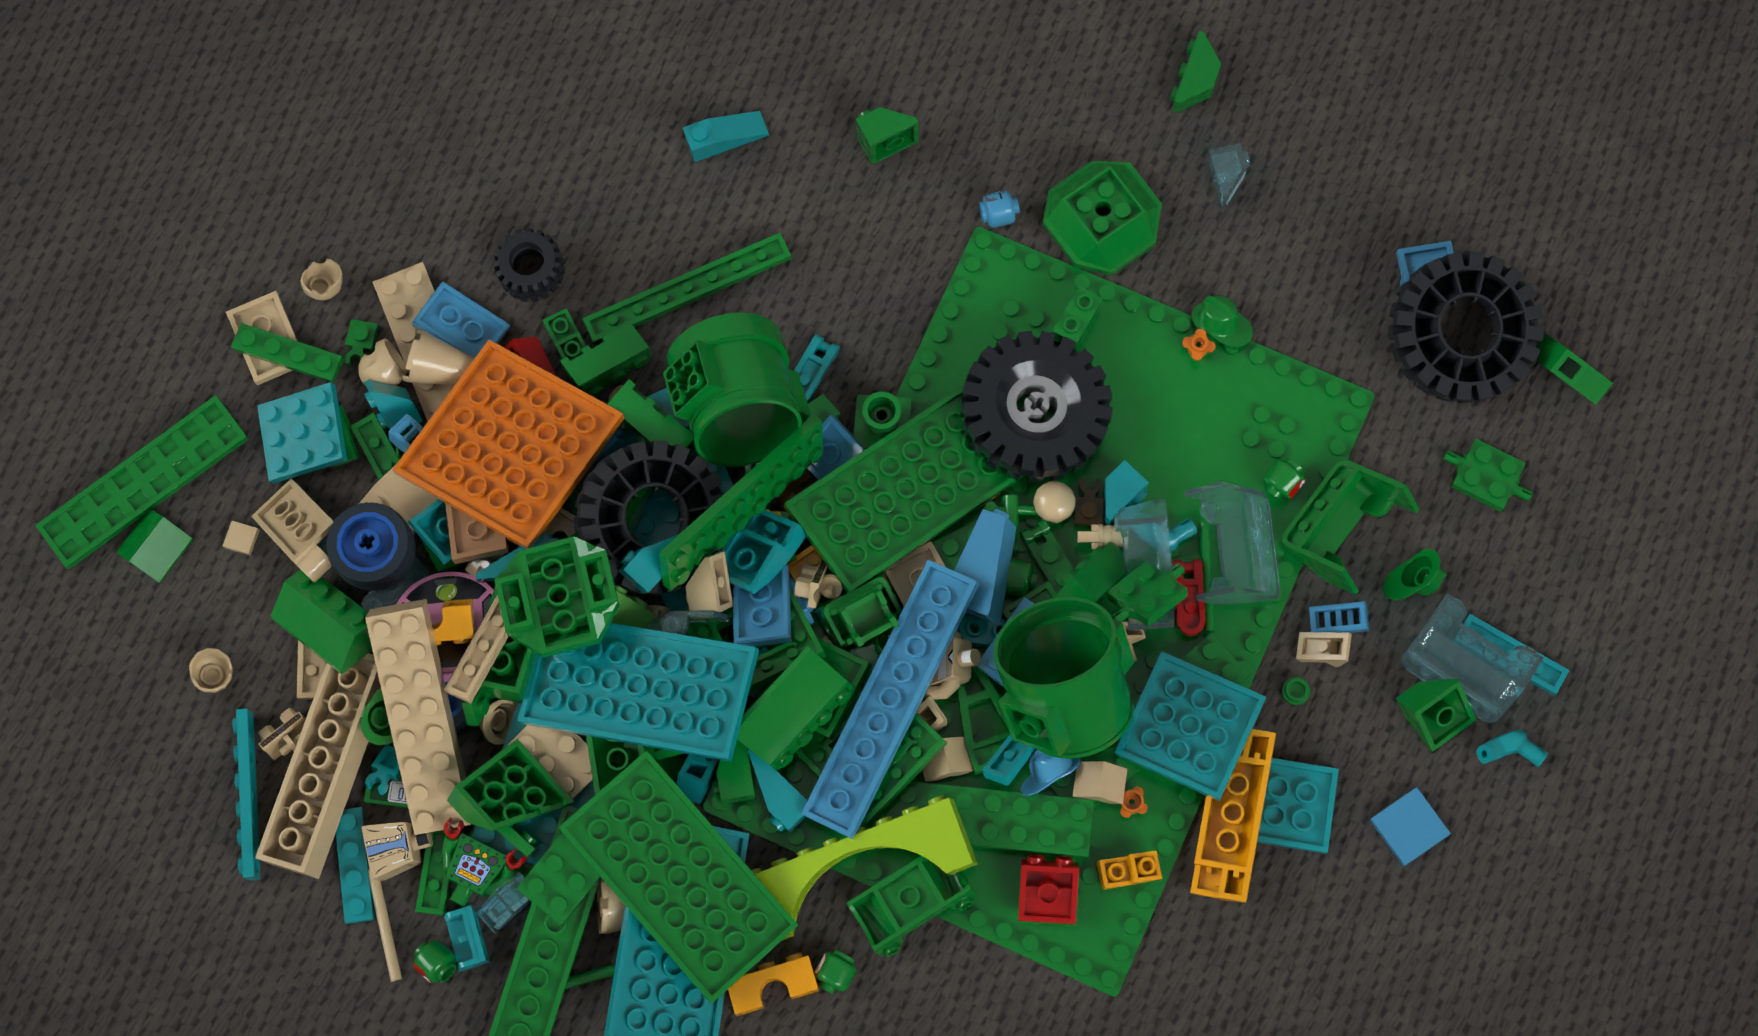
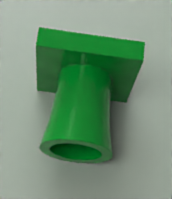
[854,392,912,449]

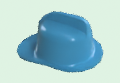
[1020,749,1081,796]

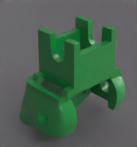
[813,572,903,648]

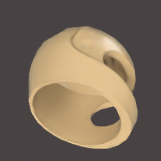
[358,339,408,386]

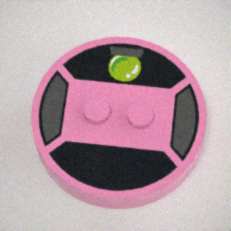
[397,572,494,682]

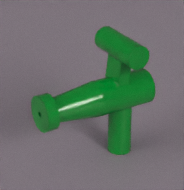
[981,495,1039,552]

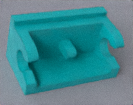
[444,905,490,972]

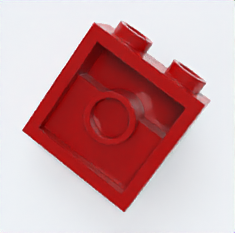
[1018,854,1079,924]

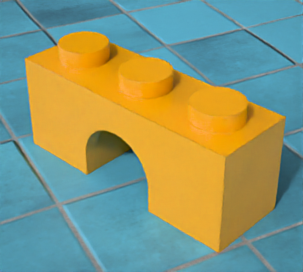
[389,599,476,645]
[728,953,819,1016]

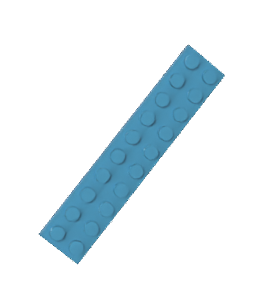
[801,560,979,839]

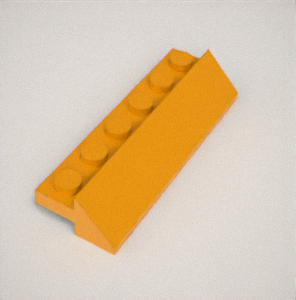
[1190,729,1276,903]

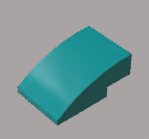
[722,509,806,594]

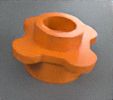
[1182,329,1215,361]
[1120,787,1148,818]

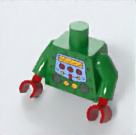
[442,818,527,907]

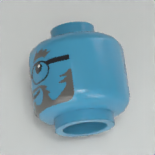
[979,190,1020,228]

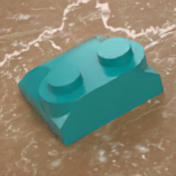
[408,499,452,565]

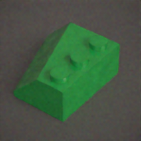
[447,739,574,832]

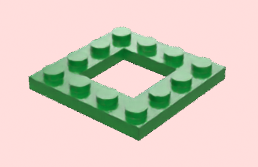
[680,587,826,693]
[795,668,947,826]

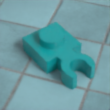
[365,744,401,795]

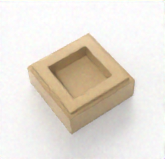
[223,521,260,556]

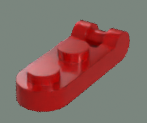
[1173,559,1205,636]

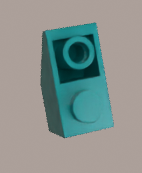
[364,379,423,429]
[1104,460,1149,525]

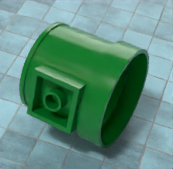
[663,313,811,467]
[993,597,1135,759]

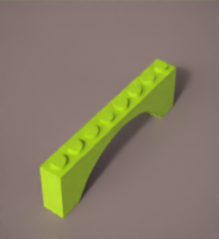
[751,795,978,941]

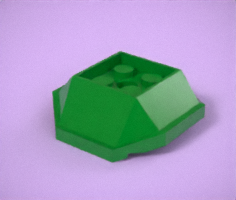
[1043,161,1162,276]
[494,536,620,658]

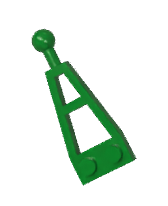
[957,666,1010,775]

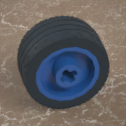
[326,502,416,591]

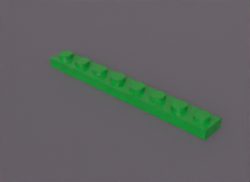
[583,233,792,345]

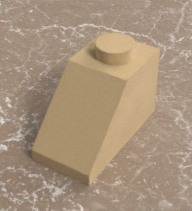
[685,551,733,614]

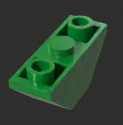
[1170,31,1221,112]
[1536,334,1613,405]

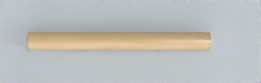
[368,870,402,982]

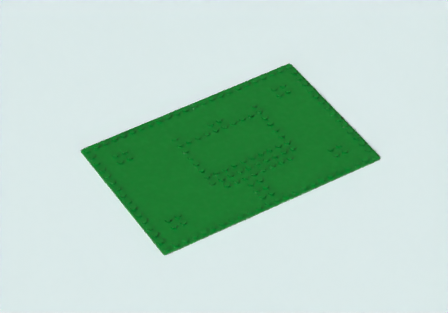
[703,227,1374,997]

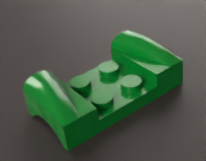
[846,856,976,957]

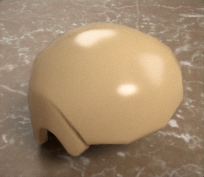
[300,259,343,300]
[1033,481,1076,523]
[189,648,233,693]

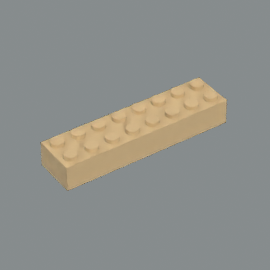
[365,599,471,835]
[255,653,381,879]

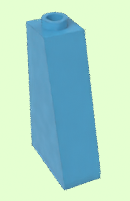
[954,509,1016,625]

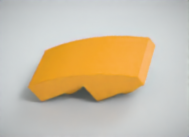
[1096,850,1162,890]

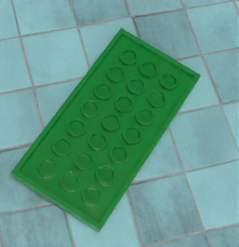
[783,386,1024,593]
[558,750,798,1004]

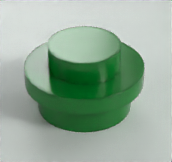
[1282,677,1310,705]

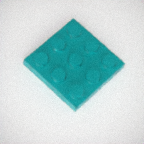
[257,382,347,484]
[1257,758,1339,854]

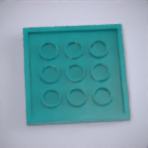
[1114,651,1266,801]

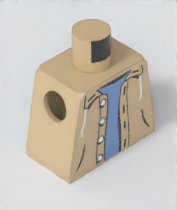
[361,822,433,881]

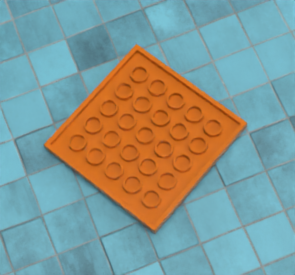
[392,340,624,549]

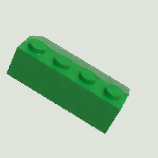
[737,646,855,771]

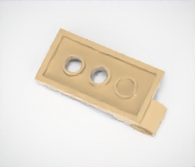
[251,478,334,583]

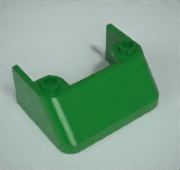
[1282,460,1419,595]

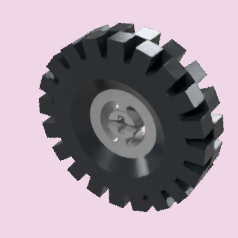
[960,331,1113,483]

